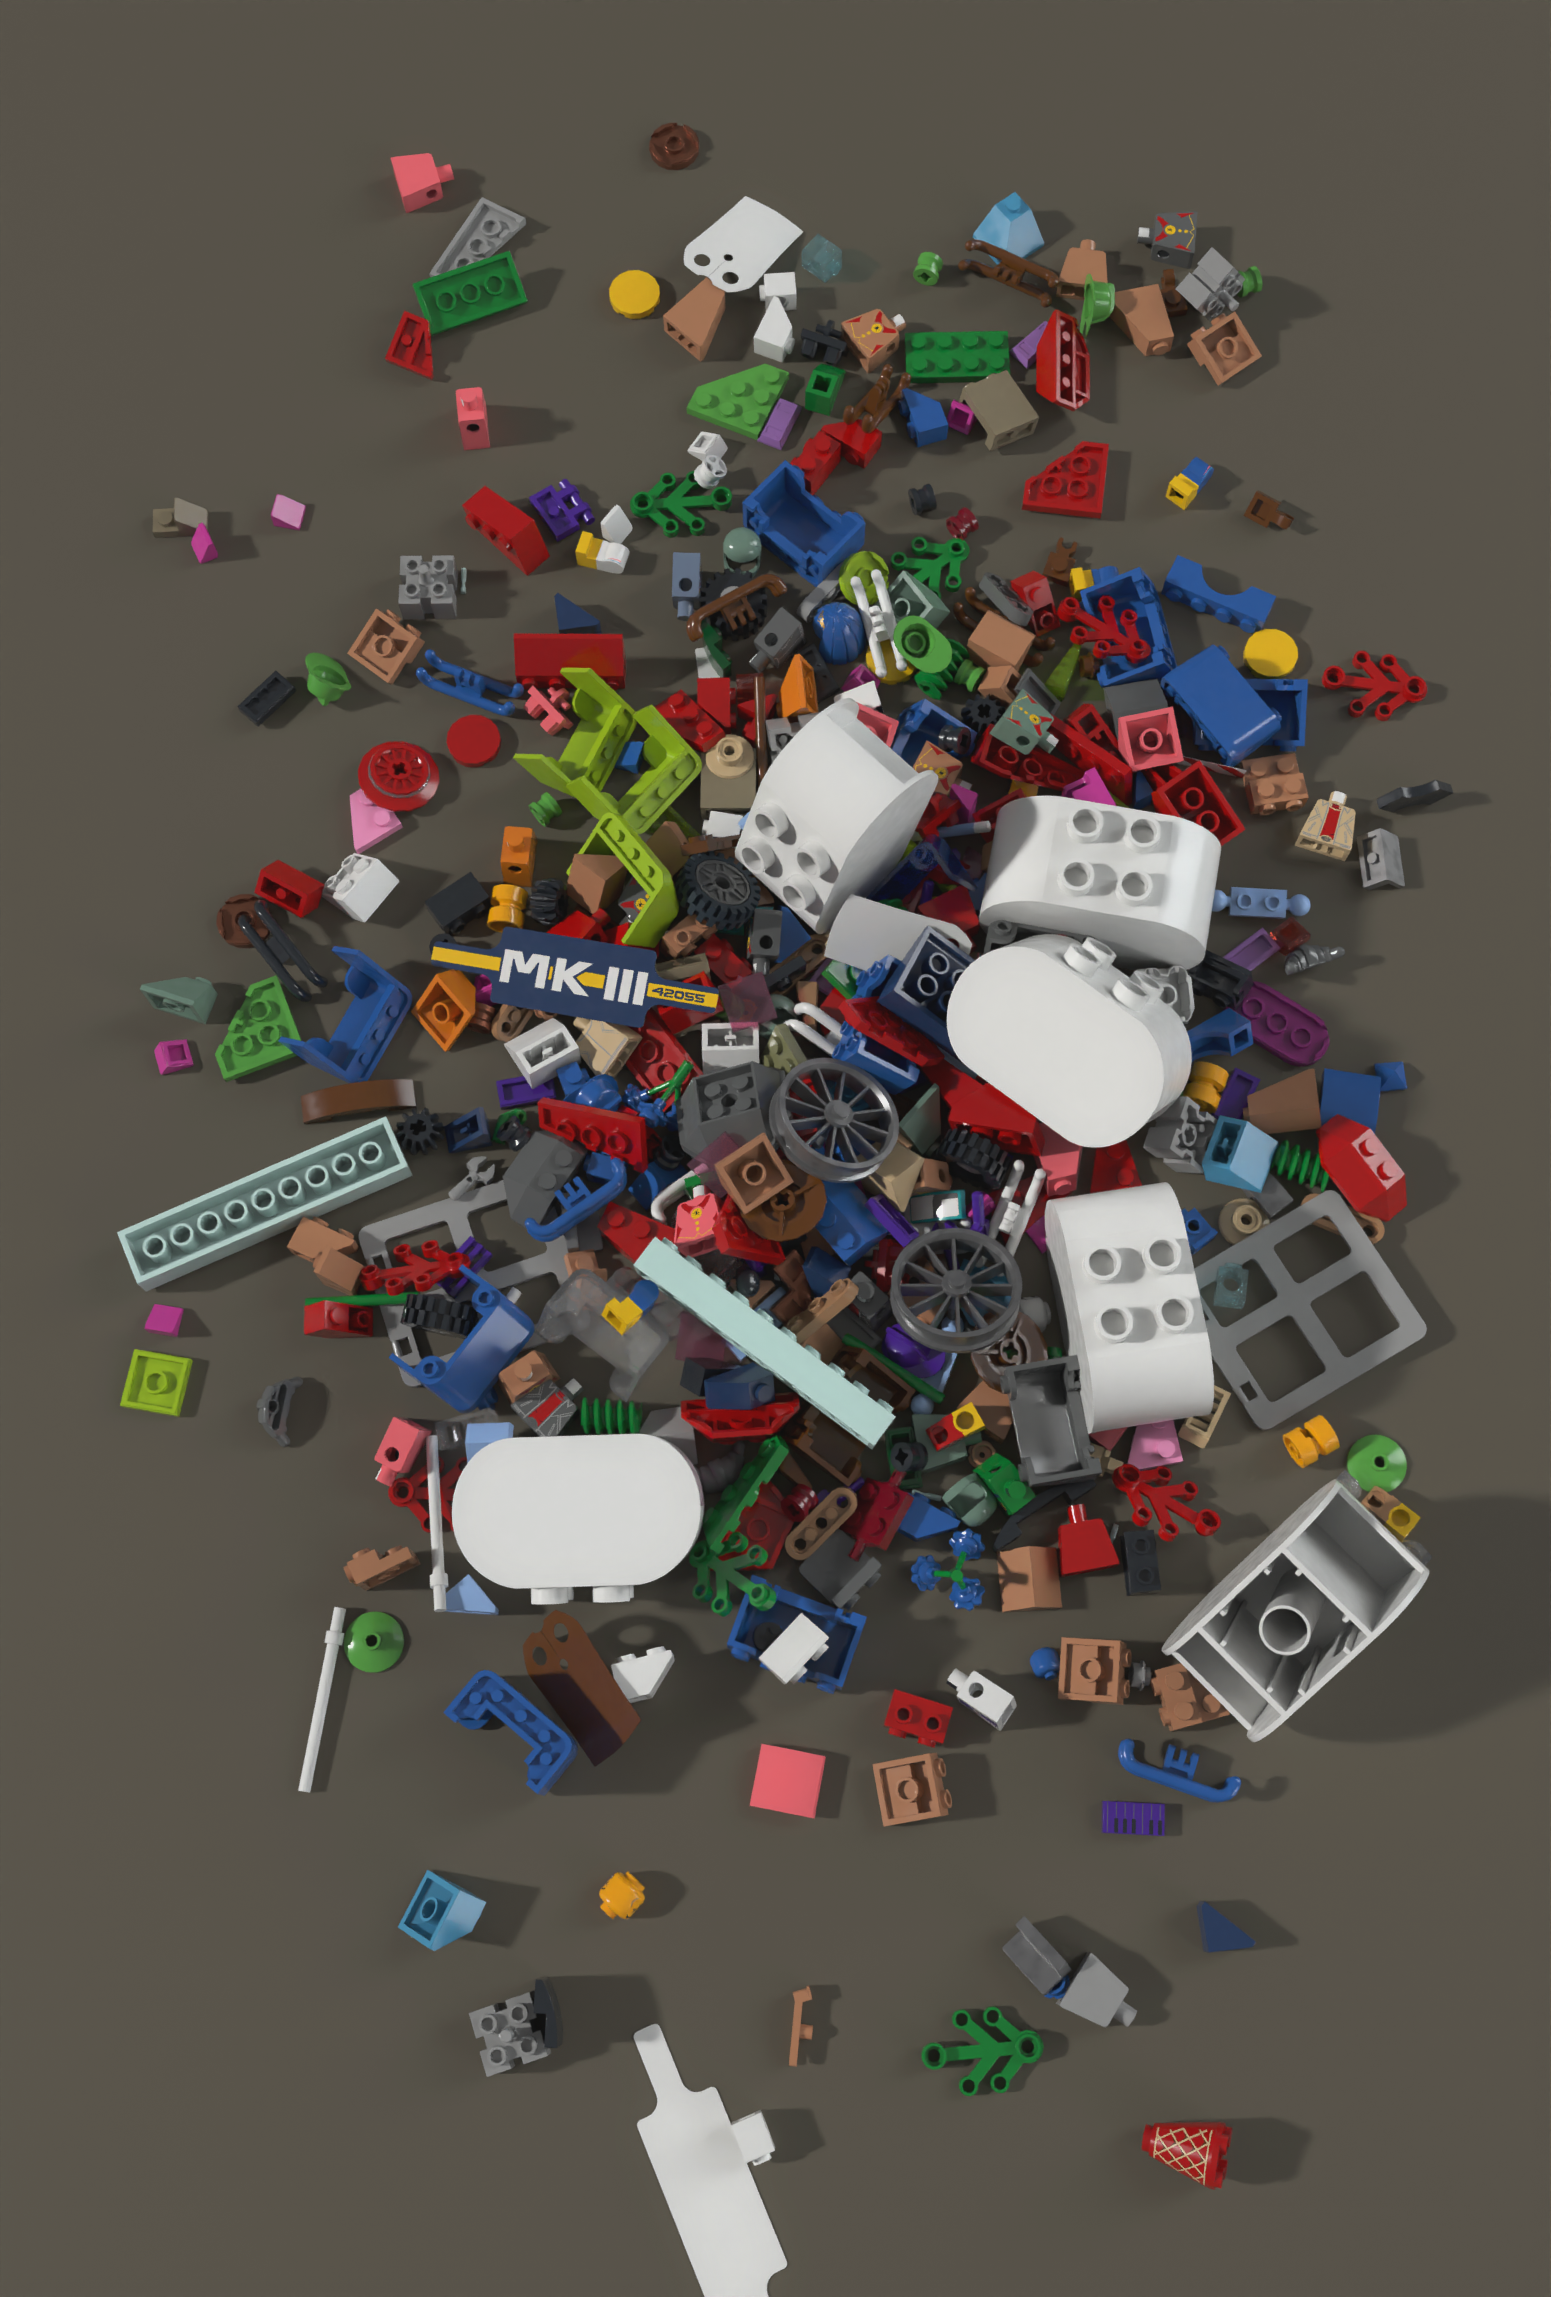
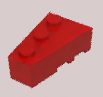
[462,486,550,576]
[597,1202,685,1264]

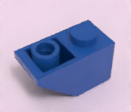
[898,388,948,447]
[897,1492,961,1542]

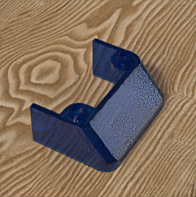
[864,834,978,902]

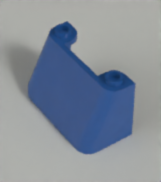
[1079,567,1177,688]
[1160,644,1282,767]
[1192,679,1308,751]
[890,699,977,768]

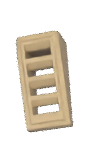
[1178,1385,1231,1448]

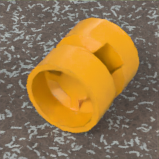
[487,884,528,933]
[1183,1061,1229,1114]
[1283,1415,1340,1468]

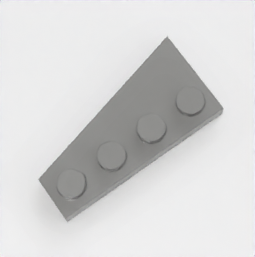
[429,197,526,277]

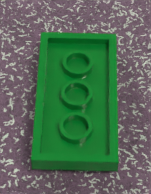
[412,250,528,336]
[904,331,1010,384]

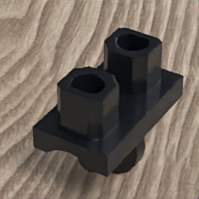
[800,319,849,367]

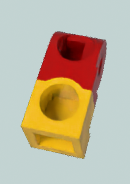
[925,1402,986,1452]

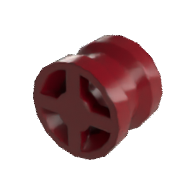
[946,507,979,541]
[781,1484,819,1522]

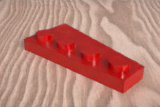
[1046,713,1132,806]

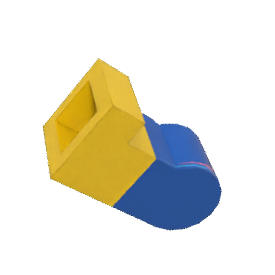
[1165,456,1214,510]
[1069,566,1119,602]
[601,1280,659,1335]

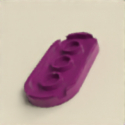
[1224,981,1330,1067]

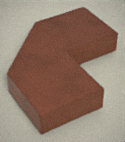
[769,1249,812,1327]

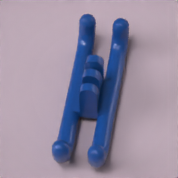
[416,649,524,716]
[524,1157,627,1242]
[1118,1738,1241,1803]

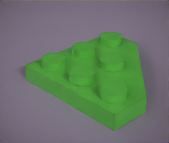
[687,364,789,440]
[215,975,302,1082]

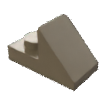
[153,498,208,538]

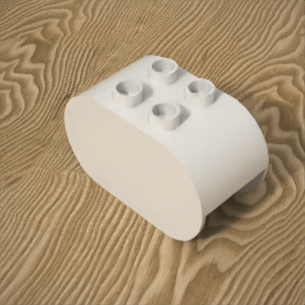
[735,698,938,934]
[979,796,1221,971]
[947,934,1192,1148]
[1045,1182,1214,1434]
[452,1434,705,1605]
[1161,1479,1429,1742]

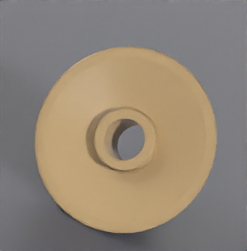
[705,734,754,779]
[1218,1198,1270,1245]

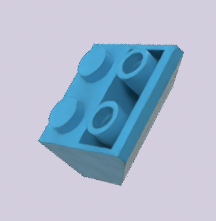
[1202,1115,1279,1193]

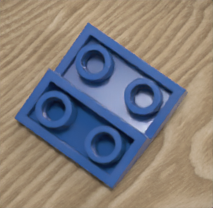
[1319,1068,1381,1134]

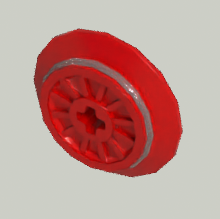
[358,741,440,812]

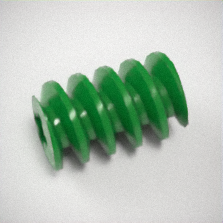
[915,638,969,700]
[1269,1140,1330,1193]
[581,1397,643,1435]

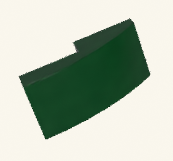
[701,619,732,678]

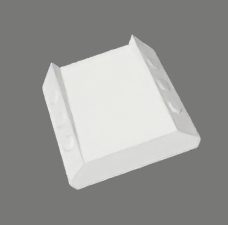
[1136,966,1195,1024]

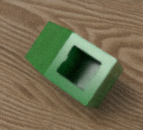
[805,363,846,416]

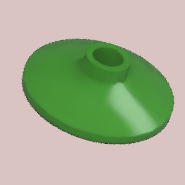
[1347,1435,1407,1492]
[344,1612,404,1673]

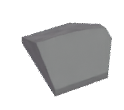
[640,1407,698,1465]

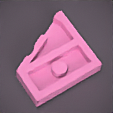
[350,789,403,854]
[1127,1420,1183,1471]

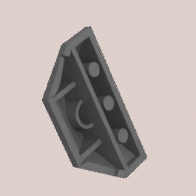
[503,1130,592,1229]

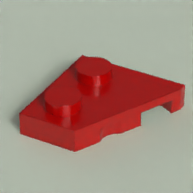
[385,311,434,380]
[1090,1139,1142,1194]

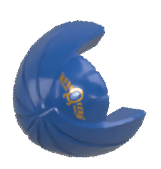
[813,602,867,665]

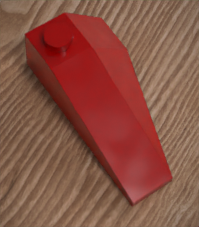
[971,724,1085,791]

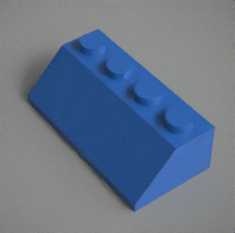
[788,1146,890,1267]

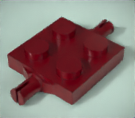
[839,1470,914,1562]

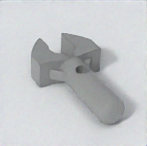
[449,1156,495,1201]

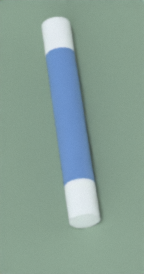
[911,821,991,841]

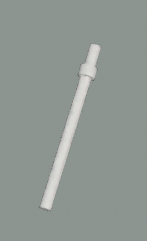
[426,1435,448,1612]
[298,1607,346,1792]

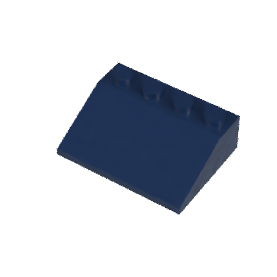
[877,925,975,1067]

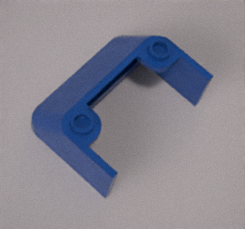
[278,946,412,1083]
[389,1264,534,1413]

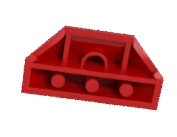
[1036,309,1090,411]
[1316,1114,1407,1222]
[681,1392,800,1445]

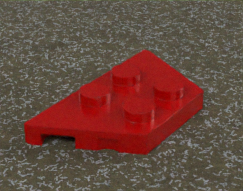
[710,1480,795,1572]

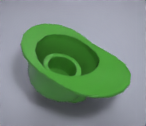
[1080,274,1115,339]
[893,615,952,674]
[305,653,351,706]

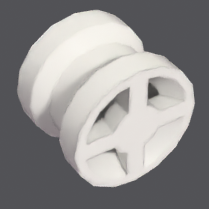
[694,455,727,489]

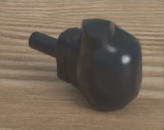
[735,1266,760,1298]

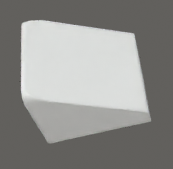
[687,432,728,461]
[601,505,633,544]

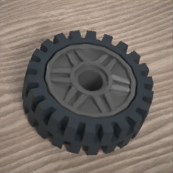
[675,851,761,930]

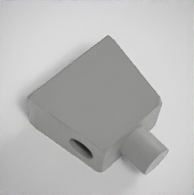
[1056,1952,1137,2028]

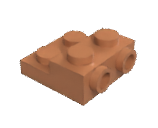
[1187,311,1262,386]
[347,608,425,685]
[1240,753,1309,815]
[660,914,718,959]
[343,1545,421,1591]
[1058,1637,1132,1705]
[1150,1663,1230,1731]
[872,1753,952,1827]

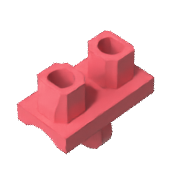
[523,686,574,736]

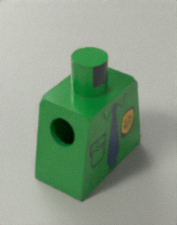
[972,1453,1036,1516]

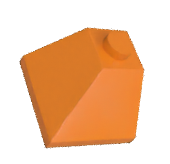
[776,654,819,723]
[411,969,476,1052]

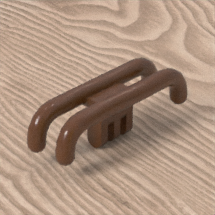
[958,239,1059,308]
[843,364,911,434]
[686,574,787,642]
[953,587,1056,667]

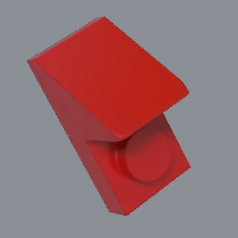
[737,694,778,748]

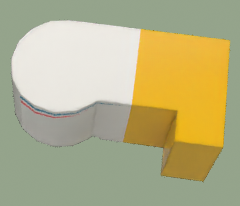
[575,531,630,574]

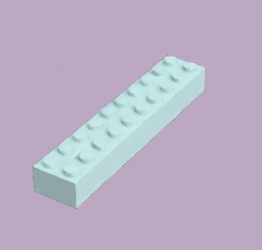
[117,1116,413,1291]
[633,1237,896,1449]

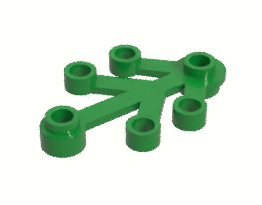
[630,471,732,538]
[891,537,970,600]
[689,1532,776,1617]
[921,2006,1044,2096]

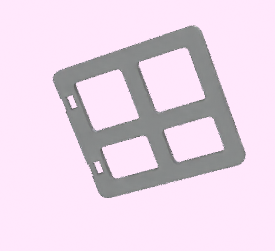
[359,1180,592,1388]
[1194,1190,1427,1430]

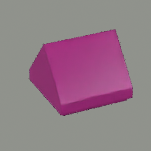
[946,400,977,435]

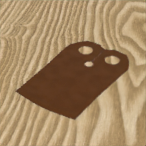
[523,1610,641,1767]

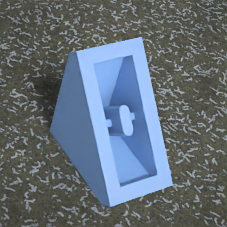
[465,1422,514,1463]
[444,1574,499,1615]

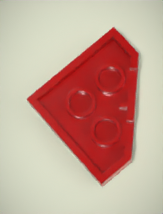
[1022,441,1109,519]
[838,996,945,1067]
[712,1194,786,1265]

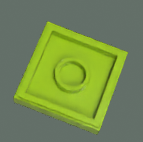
[120,1349,193,1417]

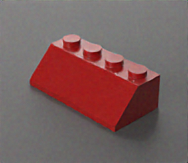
[514,633,626,691]

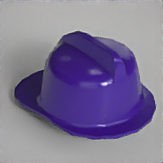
[882,1323,946,1378]

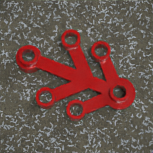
[1057,596,1151,664]
[1322,651,1427,721]
[360,1240,471,1296]
[388,1457,467,1533]
[1112,1464,1221,1542]

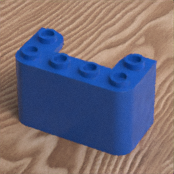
[742,460,865,587]
[832,954,920,1095]
[727,1575,867,1694]
[443,1670,578,1796]

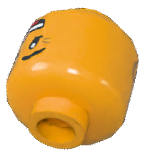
[599,1871,645,1919]

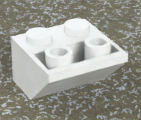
[322,853,399,923]
[504,1018,581,1089]
[702,1022,759,1074]
[758,1613,829,1685]
[611,1646,675,1703]

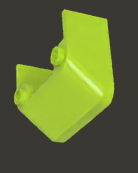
[513,668,637,798]
[565,704,702,835]
[566,812,680,948]

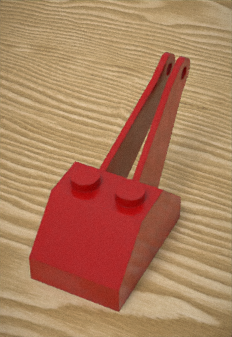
[1137,760,1246,846]
[917,1059,1045,1157]

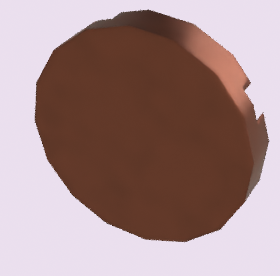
[649,123,699,170]
[216,894,272,948]

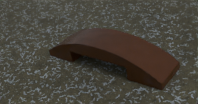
[301,1079,417,1124]

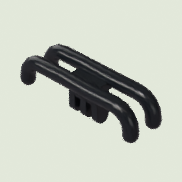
[238,900,328,1002]

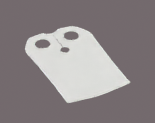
[684,196,803,292]
[824,894,972,971]

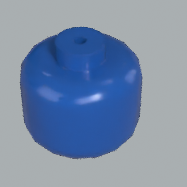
[1030,1647,1060,1680]

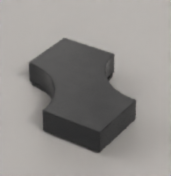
[1376,780,1453,813]

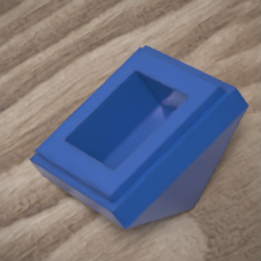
[1374,1061,1407,1091]

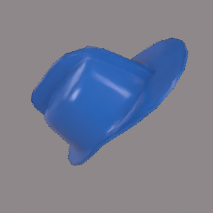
[563,1074,622,1112]

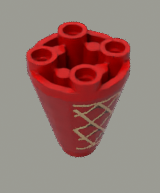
[1142,2122,1233,2190]

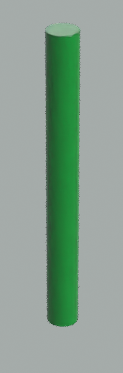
[305,1292,421,1306]
[842,1333,946,1405]

